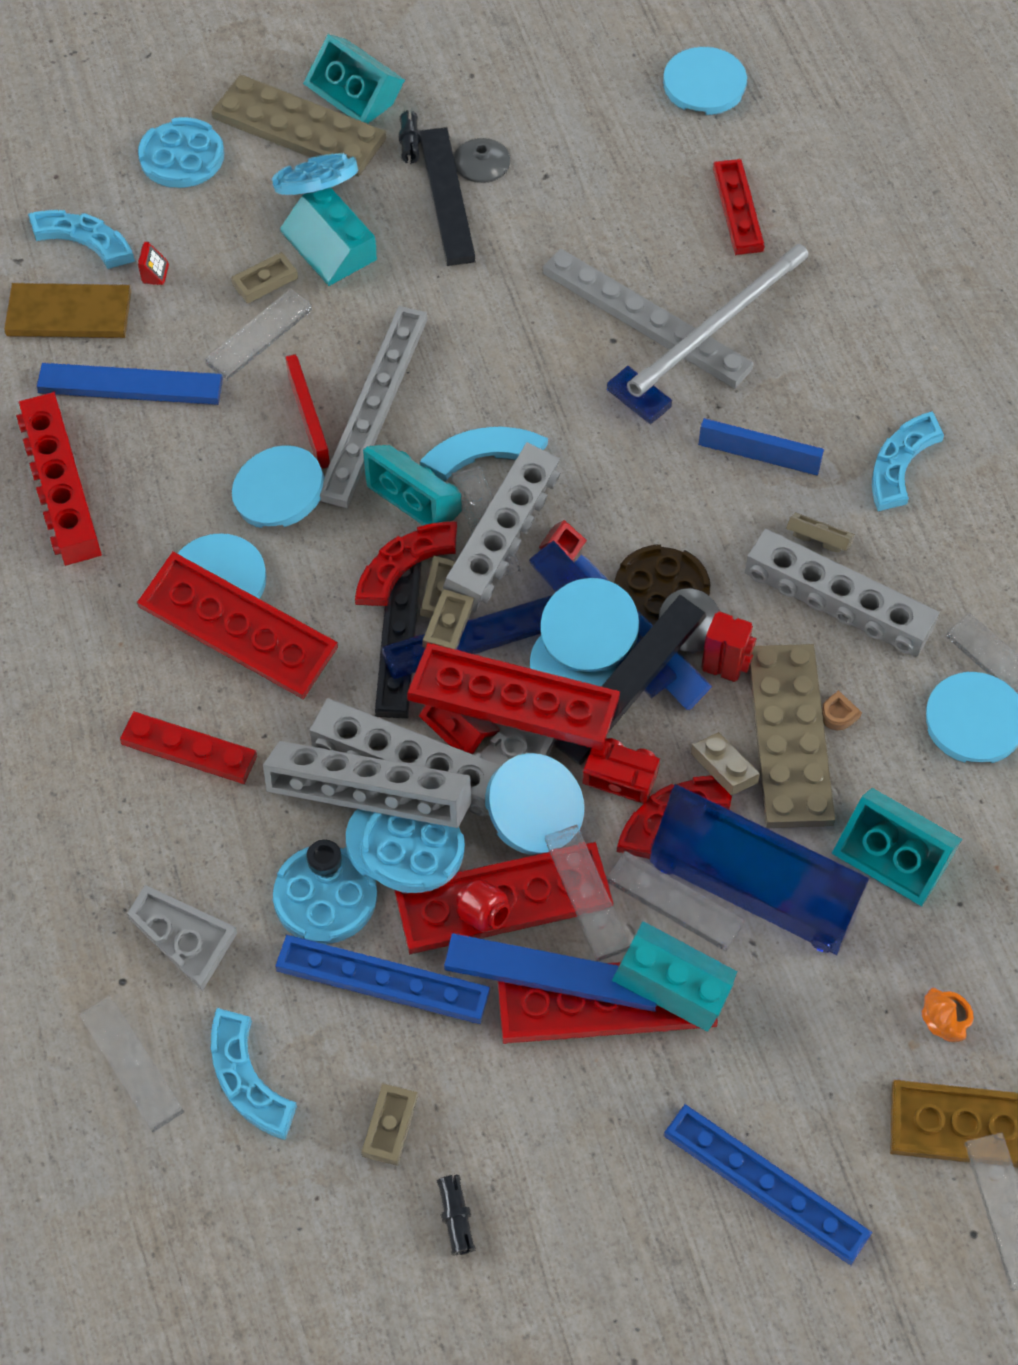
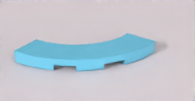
[28,210,135,269]
[872,411,944,511]
[420,427,548,481]
[211,1008,297,1140]

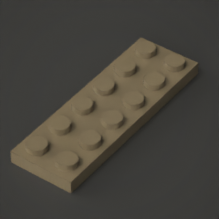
[211,74,386,176]
[749,644,835,828]

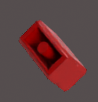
[701,611,757,682]
[582,738,660,804]

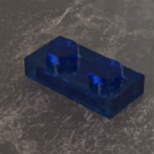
[607,366,672,425]

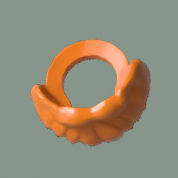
[921,987,974,1042]

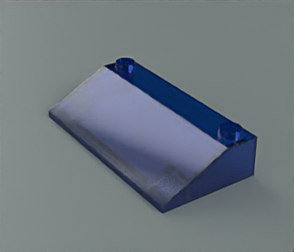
[650,784,870,955]

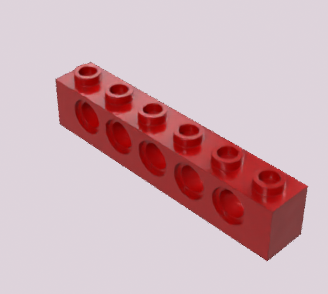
[16,392,102,566]

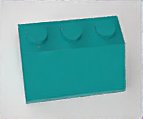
[303,34,405,124]
[280,187,377,286]
[363,445,462,525]
[831,788,962,906]
[612,921,737,1032]

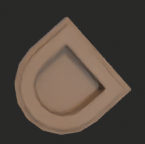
[822,690,862,731]

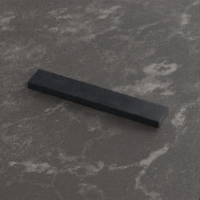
[420,127,476,266]
[375,561,422,718]
[554,595,707,766]

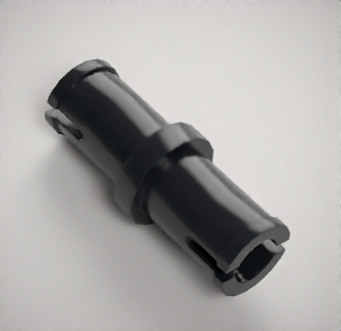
[398,111,421,164]
[437,1175,476,1256]

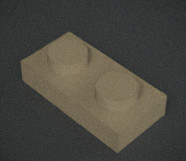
[231,252,298,304]
[786,512,855,552]
[420,556,456,618]
[423,589,474,650]
[691,732,760,796]
[361,1083,418,1166]

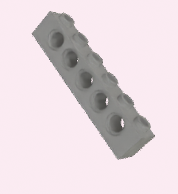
[442,442,560,612]
[745,528,939,657]
[310,698,501,816]
[263,741,472,828]

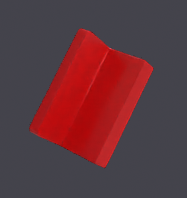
[419,705,500,755]

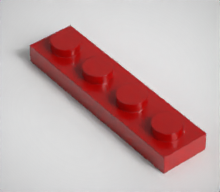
[120,711,257,784]

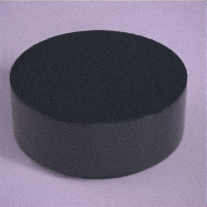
[307,839,342,876]

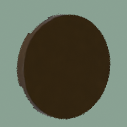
[614,544,710,625]

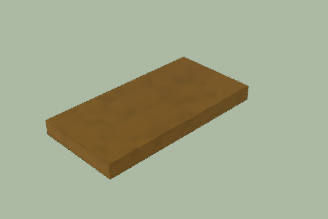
[4,283,131,338]
[890,1080,1018,1168]

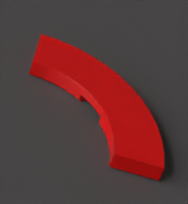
[355,521,457,606]
[616,775,732,859]

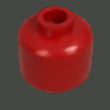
[457,880,510,932]

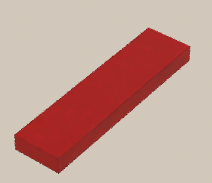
[713,159,765,255]
[285,354,330,469]

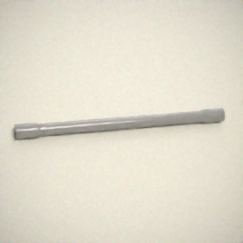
[627,244,808,397]

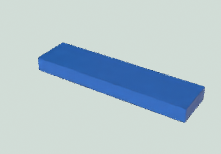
[698,418,824,476]

